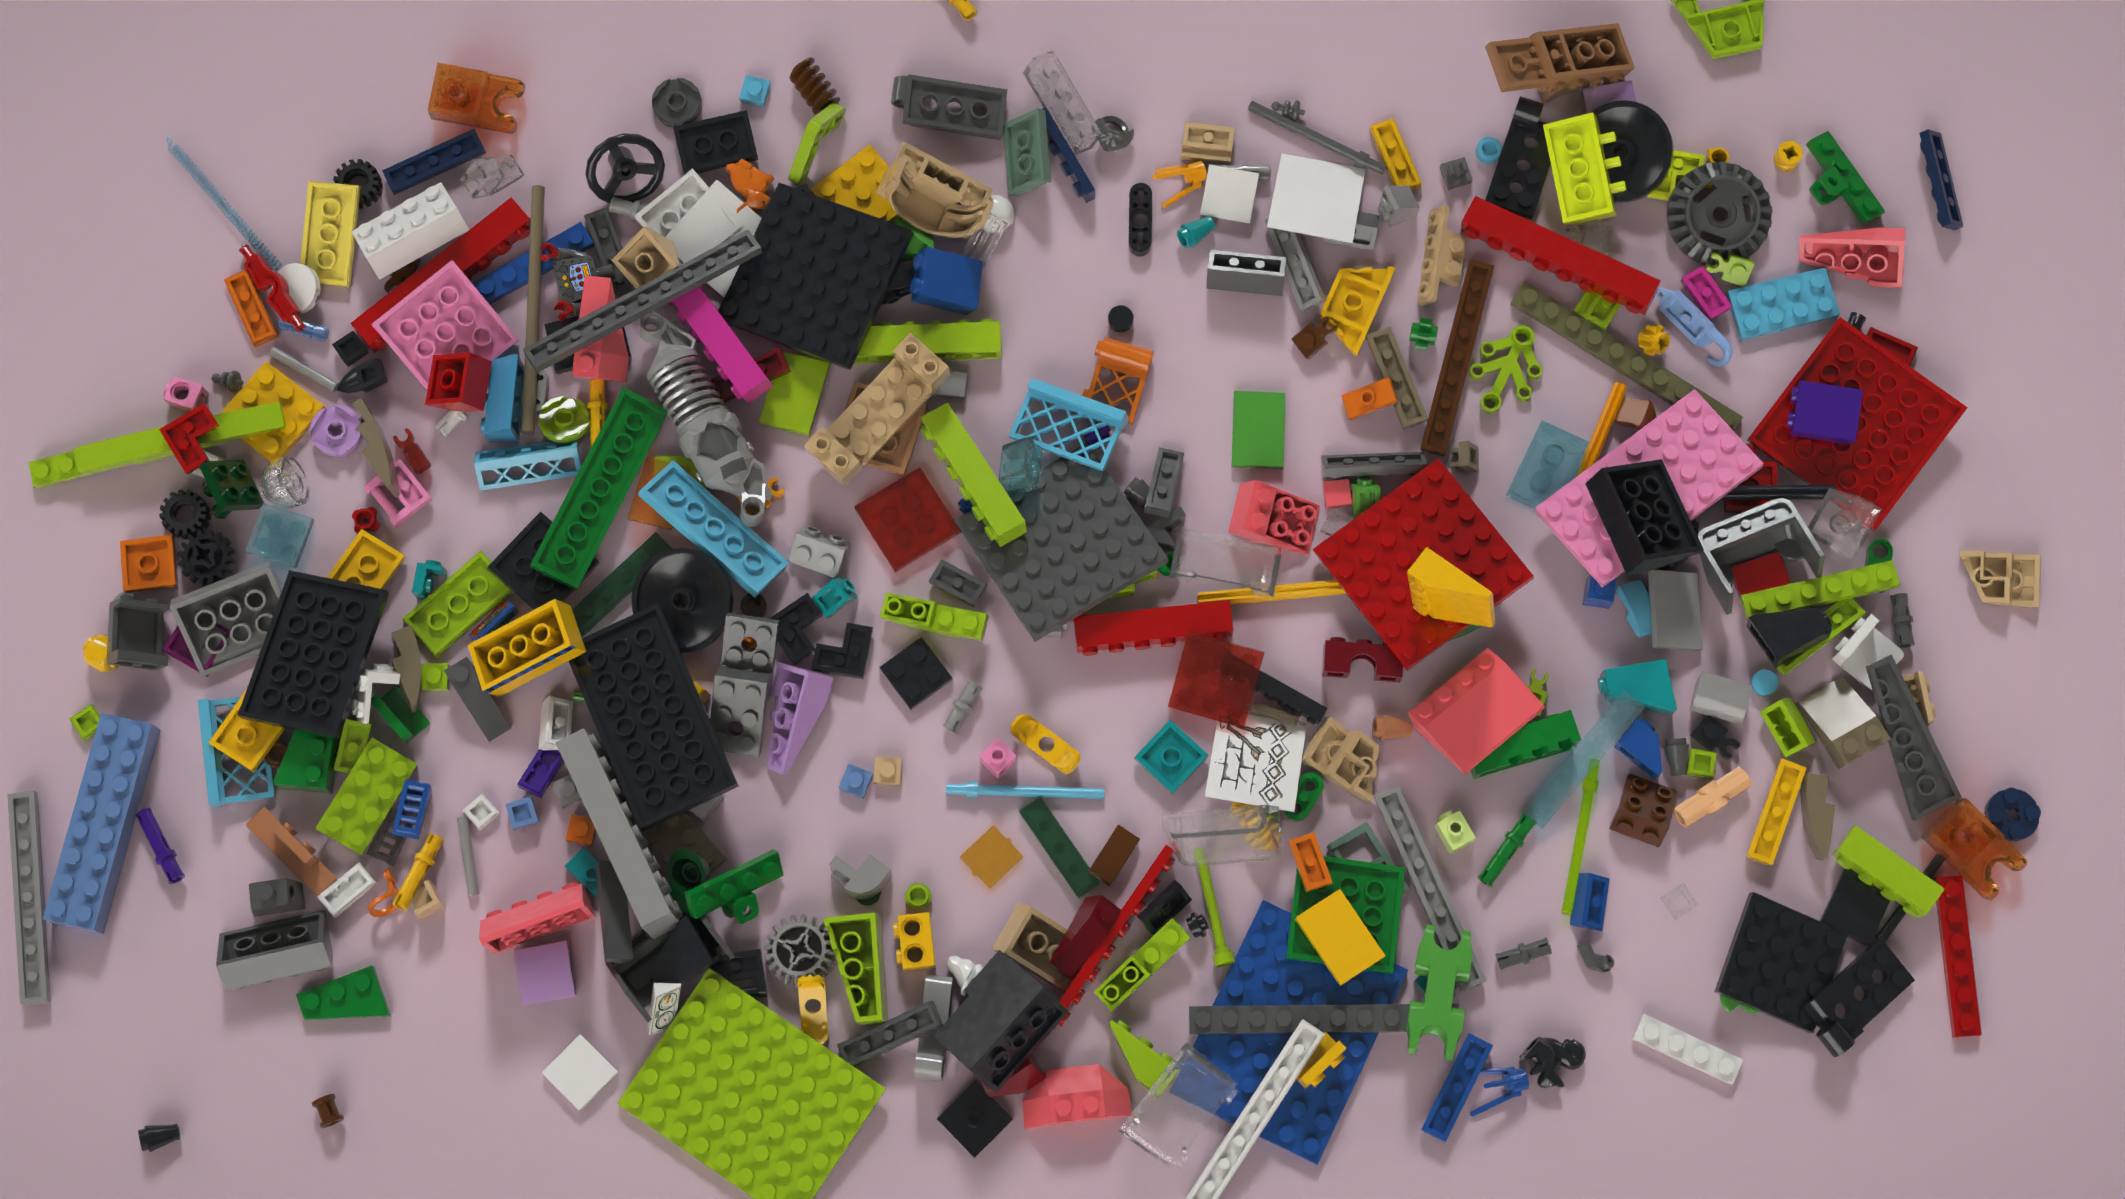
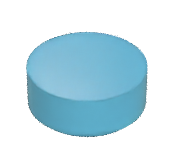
[1476,137,1502,164]
[1750,669,1778,697]

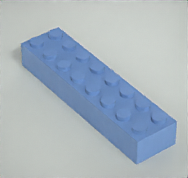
[42,713,161,934]

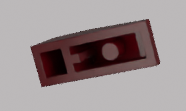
[1049,895,1121,979]

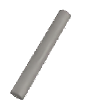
[269,347,339,392]
[457,816,479,896]

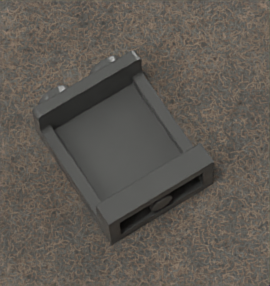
[107,595,170,671]

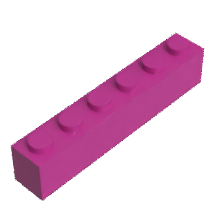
[668,286,773,404]

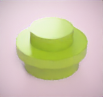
[905,883,932,910]

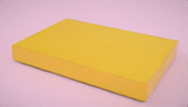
[1295,889,1385,986]

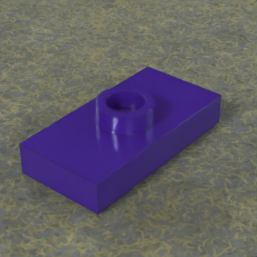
[517,749,564,798]

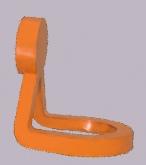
[368,868,399,917]

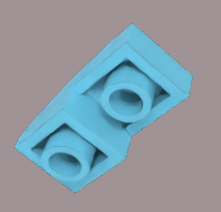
[1616,579,1652,638]

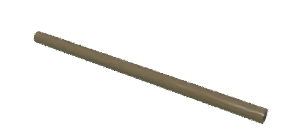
[522,185,545,434]

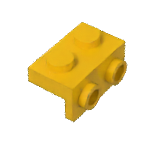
[1296,1032,1347,1089]

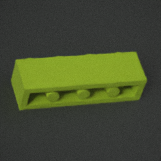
[1831,825,1944,918]

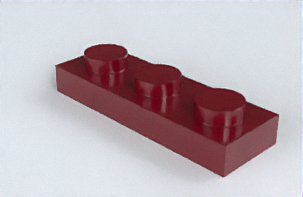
[711,347,791,403]

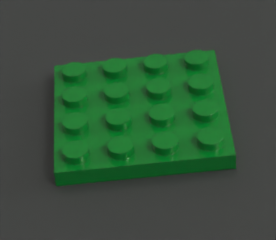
[1286,856,1405,974]

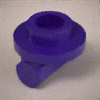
[1083,423,1111,449]

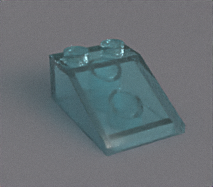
[1506,420,1589,509]

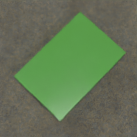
[1231,391,1285,469]

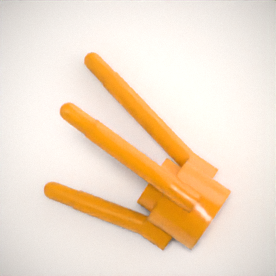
[1152,161,1207,208]

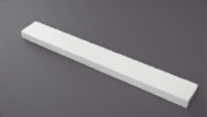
[1185,1019,1325,1199]

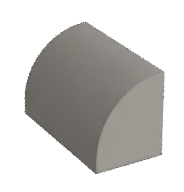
[1690,671,1753,725]

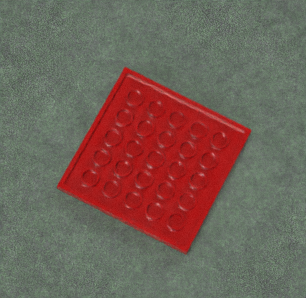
[1747,317,1968,532]
[1313,458,1534,671]

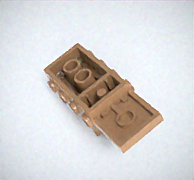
[1485,23,1635,103]

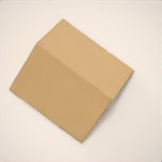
[612,226,679,289]

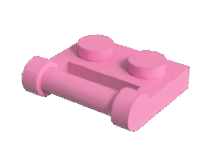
[364,459,433,528]

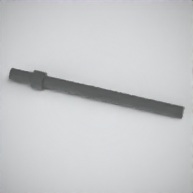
[1248,101,1387,175]

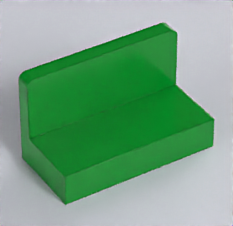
[371,685,430,744]

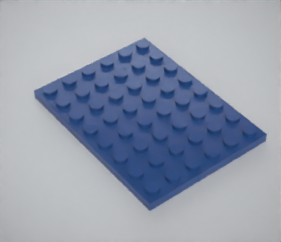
[1170,900,1408,1165]

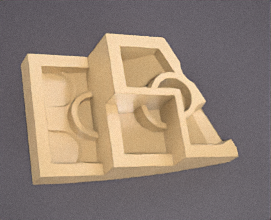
[1959,551,2041,608]
[1302,716,1379,803]

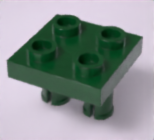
[200,460,265,520]

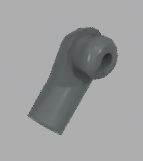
[1577,941,1614,973]

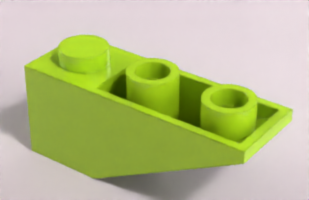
[1109,1020,1177,1097]

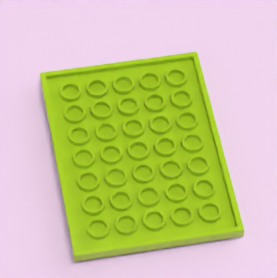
[617,968,887,1199]

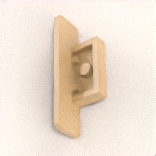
[1417,205,1467,306]

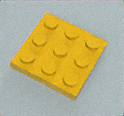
[810,144,899,223]
[220,361,325,467]

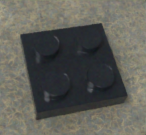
[879,637,953,710]

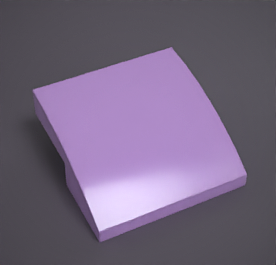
[1581,80,1636,114]
[514,939,576,1006]

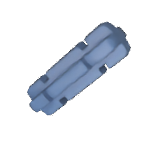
[278,318,329,342]

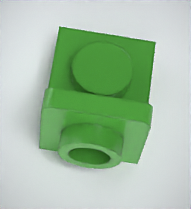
[1349,478,1381,518]

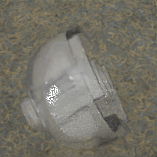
[259,456,309,509]

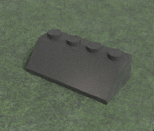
[216,910,332,990]

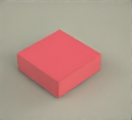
[1323,479,1352,509]

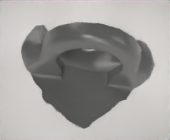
[1094,116,1134,151]

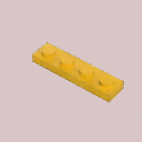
[1745,758,1807,867]

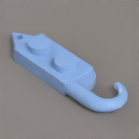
[1657,287,1733,367]

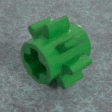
[1409,317,1438,351]

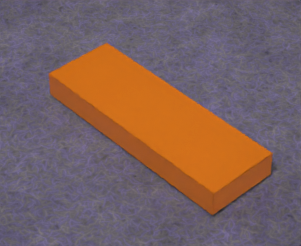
[224,270,279,347]

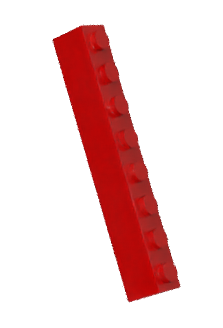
[1461,196,1661,315]
[350,197,531,353]

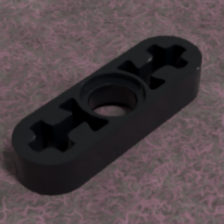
[1128,183,1152,256]

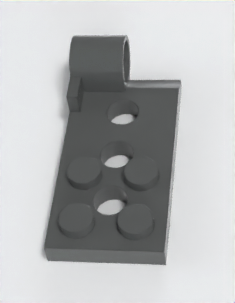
[891,74,1007,140]

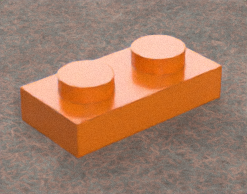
[1288,832,1332,892]

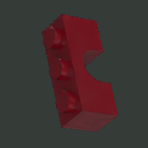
[1322,637,1403,683]

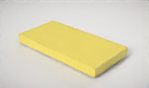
[300,181,361,288]

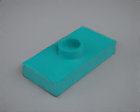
[565,847,599,900]

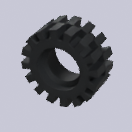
[333,159,383,209]
[159,490,211,540]

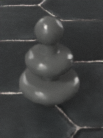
[1271,100,1305,121]
[211,371,244,392]

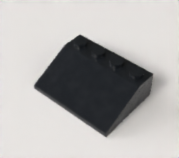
[1585,459,1704,575]

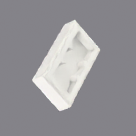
[318,863,377,918]

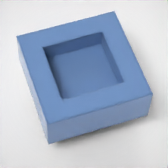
[839,764,873,799]
[505,796,540,831]

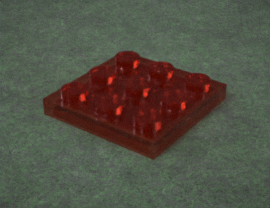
[854,467,961,573]
[1168,630,1265,728]

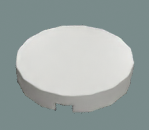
[272,263,321,314]

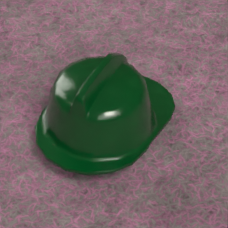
[668,849,710,913]

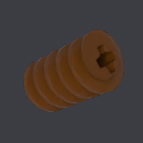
[789,57,840,115]

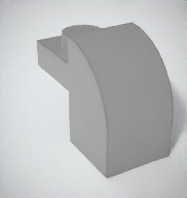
[829,854,892,899]

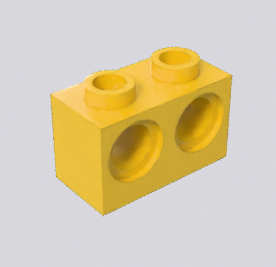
[893,912,936,972]

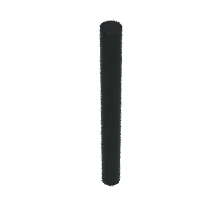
[1875,854,1945,942]

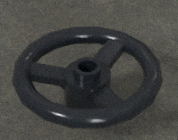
[585,133,665,204]

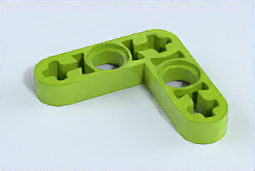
[788,102,846,186]

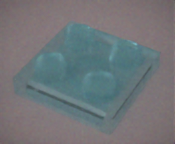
[246,503,314,568]

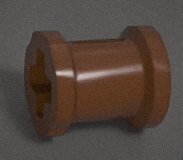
[311,1094,344,1129]

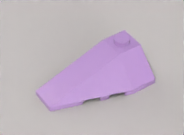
[767,662,833,775]

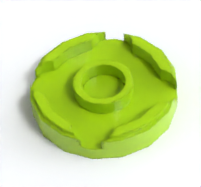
[538,396,590,443]

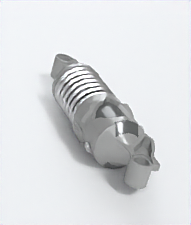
[639,312,773,527]

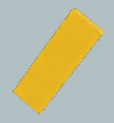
[1369,118,1422,191]

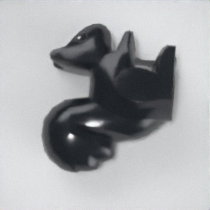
[1519,1036,1586,1088]

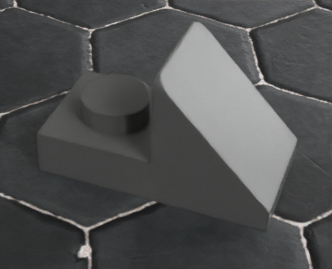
[1147,506,1186,551]

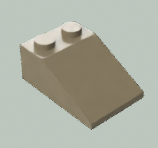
[1797,677,1891,770]

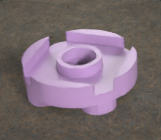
[310,405,363,458]

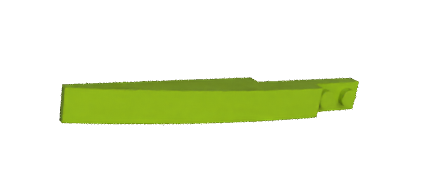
[28,402,286,488]

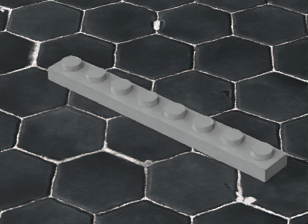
[1374,786,1486,992]
[7,791,50,1006]

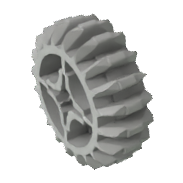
[764,914,835,987]

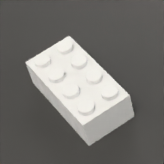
[351,182,469,280]

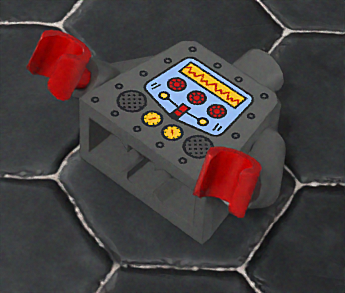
[539,243,616,321]

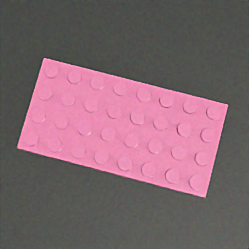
[1534,389,1764,588]

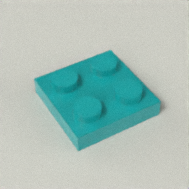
[1134,720,1209,795]

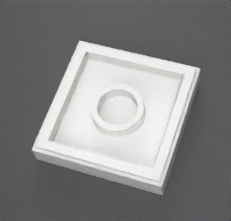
[1200,164,1259,224]
[542,1034,619,1111]

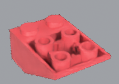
[1228,480,1320,554]

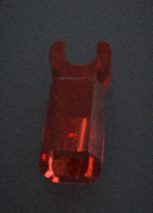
[393,428,431,474]

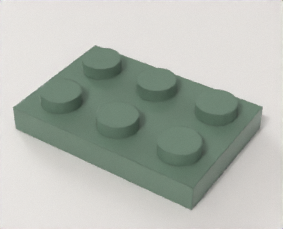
[1003,108,1051,197]

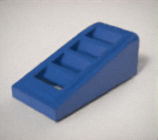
[392,780,432,840]

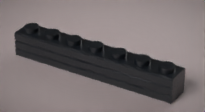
[1219,652,1328,725]

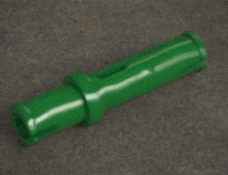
[1477,813,1536,887]

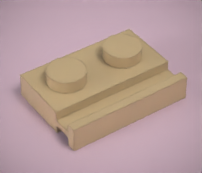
[1180,122,1235,165]

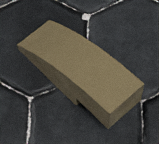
[392,625,421,714]
[1801,773,1835,861]

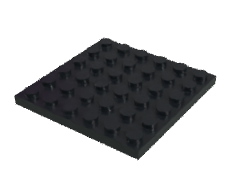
[718,183,914,370]

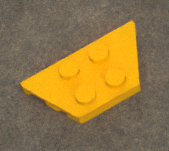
[1319,266,1396,356]

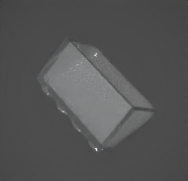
[1161,805,1282,866]

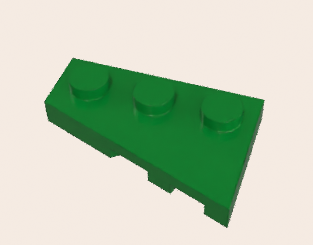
[296,965,391,1021]

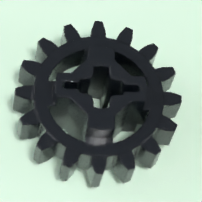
[177,529,236,586]

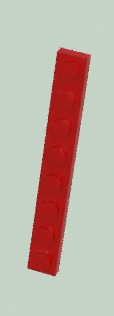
[1054,845,1176,1030]

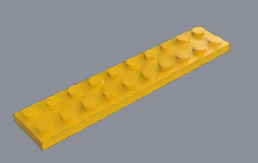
[208,529,406,772]

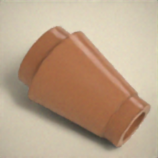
[1372,714,1412,740]

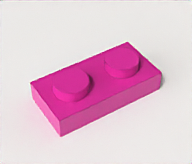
[1681,265,1732,321]

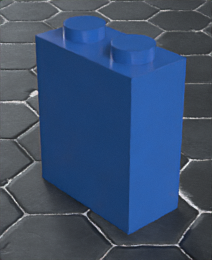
[910,247,983,315]

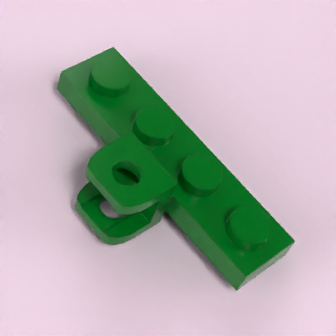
[1806,131,1885,226]
[684,849,784,924]

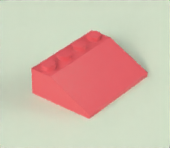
[1408,648,1545,774]
[479,882,596,954]

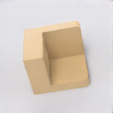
[411,880,445,920]

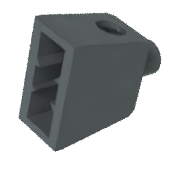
[249,878,305,917]

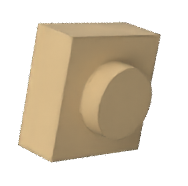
[874,757,902,786]

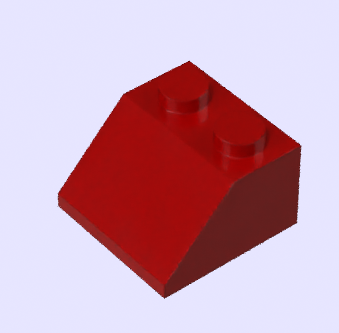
[425,352,492,412]

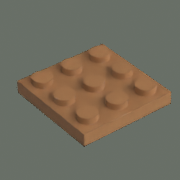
[845,381,928,477]

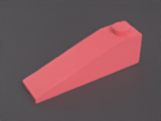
[1799,228,1906,288]
[572,275,629,383]

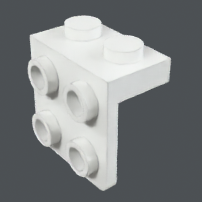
[1832,614,1904,691]
[352,663,400,724]

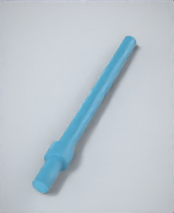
[946,782,1105,799]

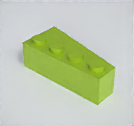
[823,913,888,1026]

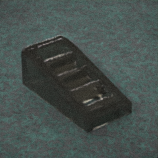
[366,808,413,867]

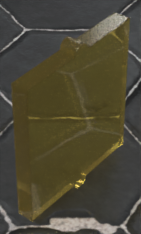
[960,825,1023,889]

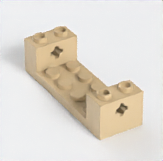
[804,332,950,487]

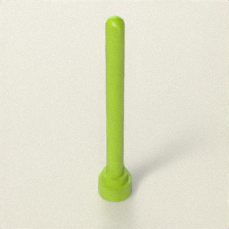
[1193,841,1236,967]

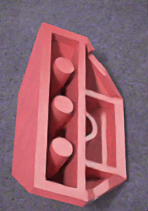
[1022,1064,1132,1129]

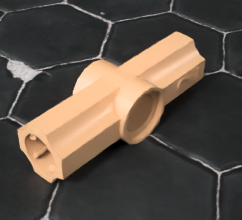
[1674,766,1752,828]

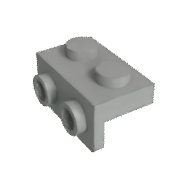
[788,526,851,578]

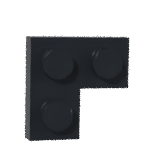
[769,593,823,666]
[811,623,873,679]

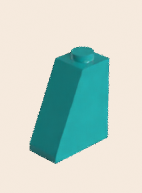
[1597,659,1677,716]

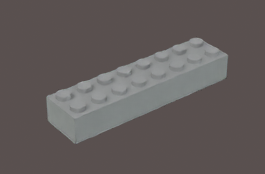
[555,728,682,939]

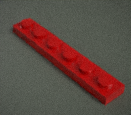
[1933,875,1982,1038]

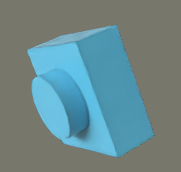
[739,75,771,107]

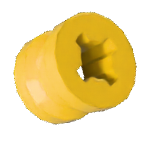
[1774,141,1803,172]

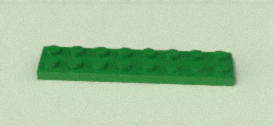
[529,387,668,590]

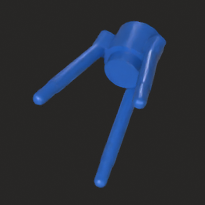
[1470,1066,1529,1116]

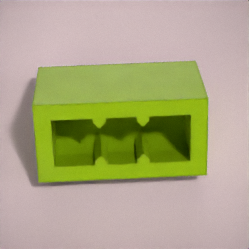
[1760,697,1817,758]

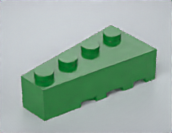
[1470,710,1581,779]
[273,730,341,794]

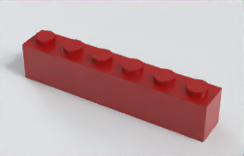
[1074,600,1234,656]

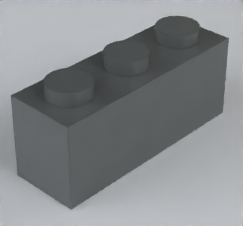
[1206,249,1286,296]

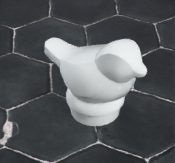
[947,955,984,996]

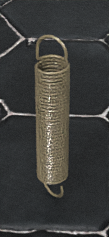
[1242,700,1306,727]

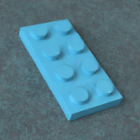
[1726,268,1840,341]

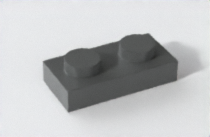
[929,559,987,608]

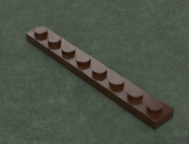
[1420,259,1495,457]

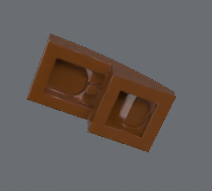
[1088,825,1140,887]

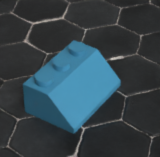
[481,354,524,444]

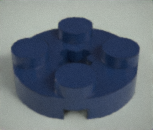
[1984,787,2041,842]

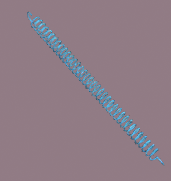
[166,137,282,270]

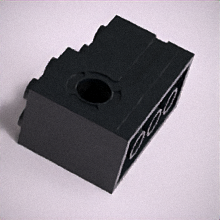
[933,950,1069,1093]

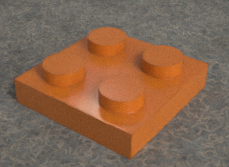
[120,534,178,593]

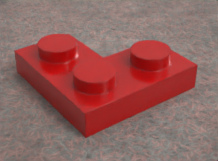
[159,403,219,475]

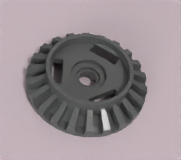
[1667,162,1773,265]

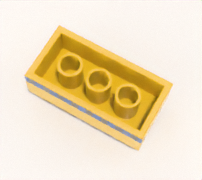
[468,599,586,697]

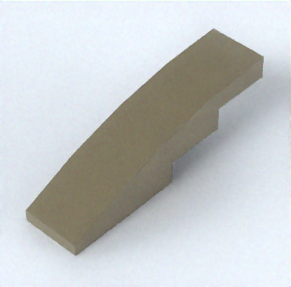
[352,398,400,498]

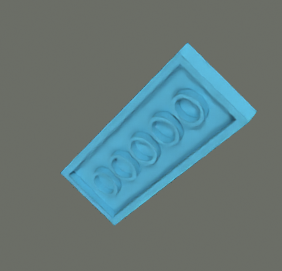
[638,461,789,598]

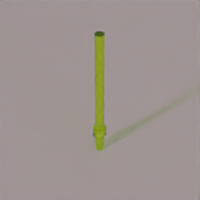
[1561,759,1600,915]

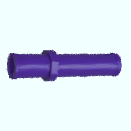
[135,807,185,884]

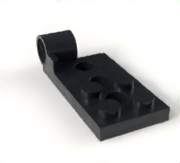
[1485,96,1551,220]
[1803,938,1915,1057]

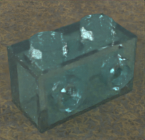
[998,436,1043,497]

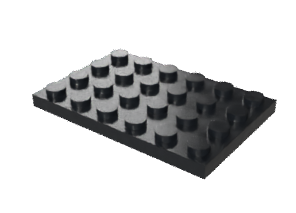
[238,570,389,739]

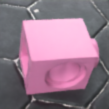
[164,376,209,412]
[979,737,1017,780]

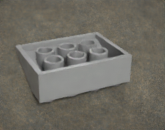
[169,561,282,677]

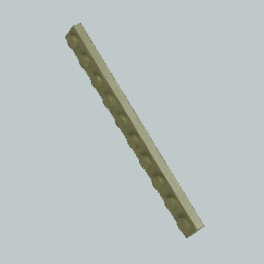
[1510,281,1743,431]

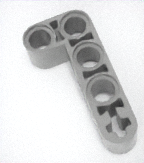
[914,974,953,1082]

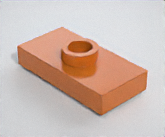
[1341,377,1398,420]

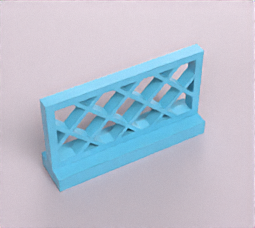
[1009,378,1129,472]
[198,697,275,808]

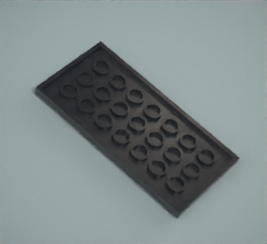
[568,603,739,832]

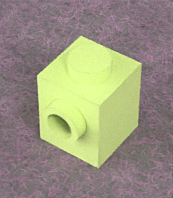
[1434,810,1476,855]

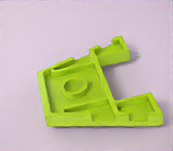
[1670,0,1765,60]

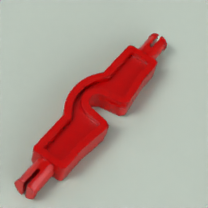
[239,245,306,332]

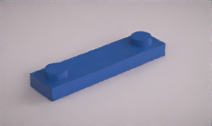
[1421,1033,1493,1143]

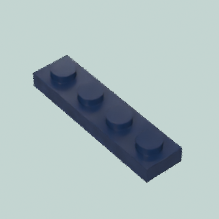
[1042,107,1095,203]
[382,128,486,195]
[1919,129,1964,230]

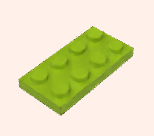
[315,737,418,856]

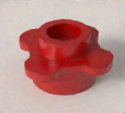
[352,507,380,534]

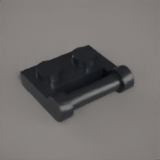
[709,949,768,998]

